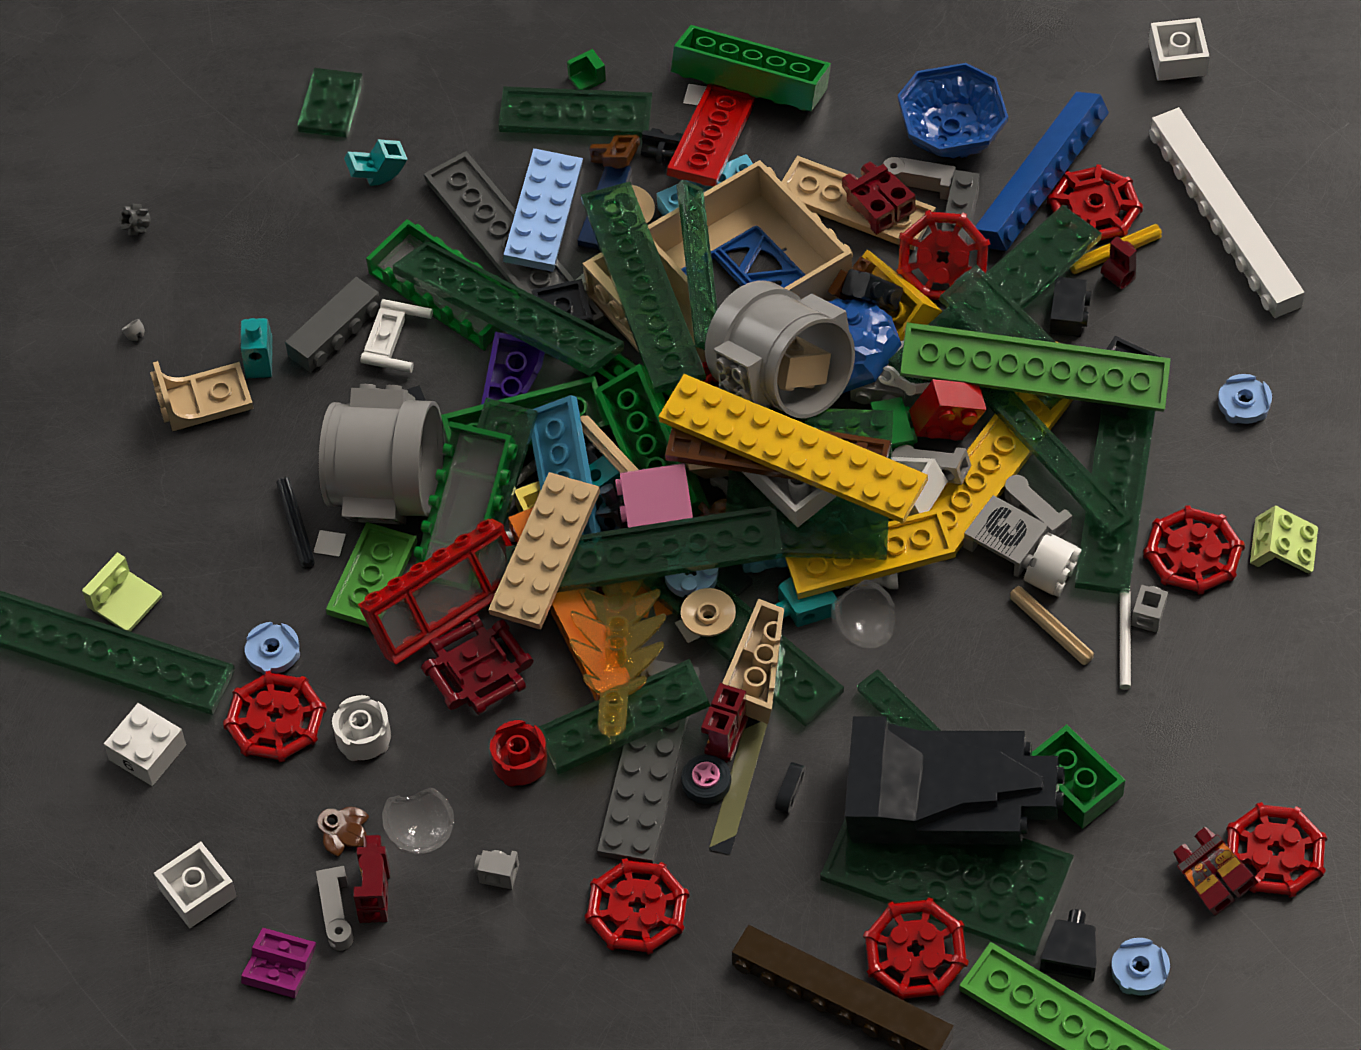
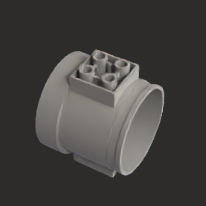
[705,281,855,418]
[319,384,444,525]

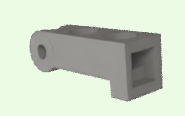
[883,157,955,200]
[892,445,971,485]
[1004,475,1072,537]
[316,866,353,951]

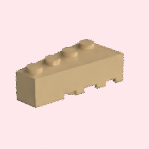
[723,599,784,724]

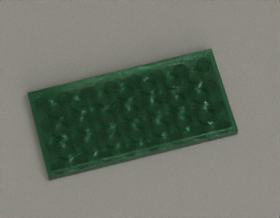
[820,819,1074,956]

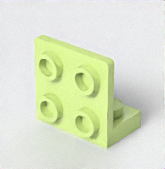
[1250,505,1318,573]
[82,552,162,633]

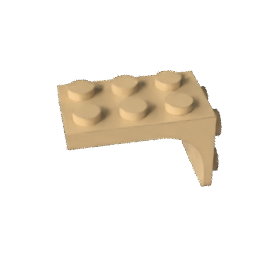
[150,361,254,431]

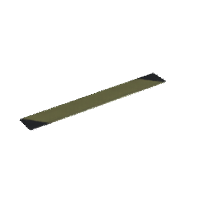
[709,717,767,854]

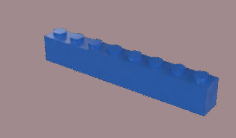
[975,92,1109,251]

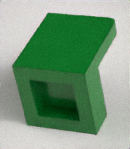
[567,49,606,93]

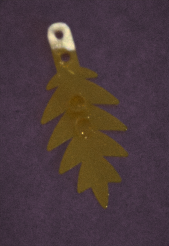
[570,549,666,736]

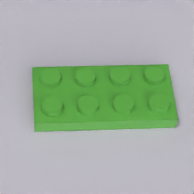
[326,522,417,627]

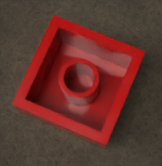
[909,379,986,441]

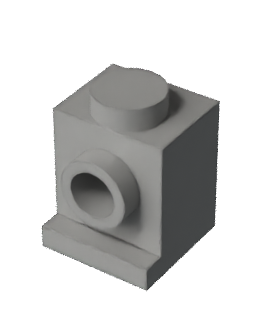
[1131,585,1168,633]
[474,850,519,889]

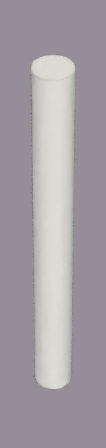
[1120,590,1131,690]

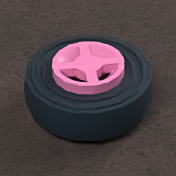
[681,754,731,804]

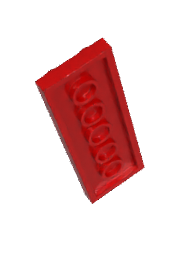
[667,84,756,187]

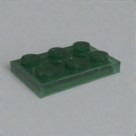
[297,68,363,138]

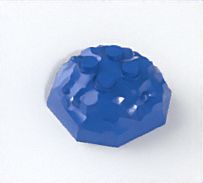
[898,63,1008,158]
[828,299,902,393]

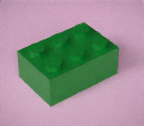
[1032,724,1126,829]

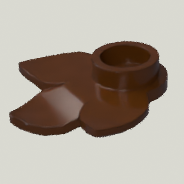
[317,807,369,857]

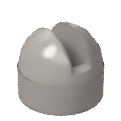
[122,319,145,341]

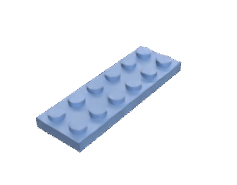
[503,148,583,272]

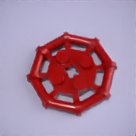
[1047,164,1143,244]
[896,210,990,304]
[1143,505,1245,594]
[223,670,327,762]
[1226,802,1328,898]
[584,858,690,955]
[863,897,969,1001]

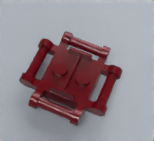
[421,615,534,715]

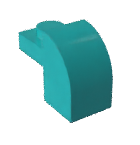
[344,139,408,186]

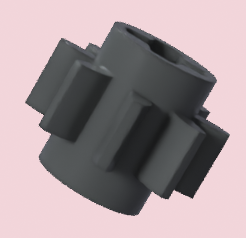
[119,203,150,235]

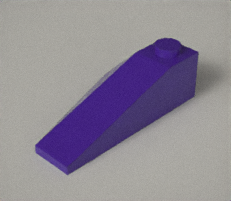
[481,332,547,405]

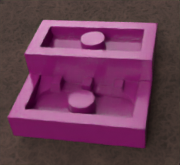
[241,928,316,998]

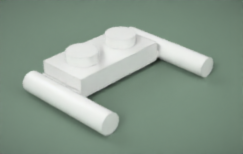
[360,299,433,373]

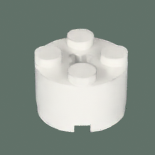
[1024,532,1082,597]
[332,695,391,761]

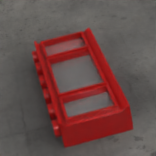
[358,519,514,664]

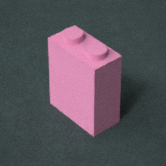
[615,463,693,528]

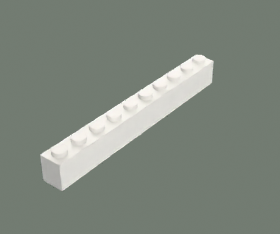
[1149,107,1304,318]

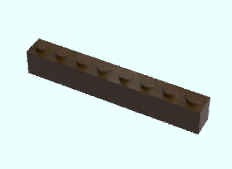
[732,924,954,1050]

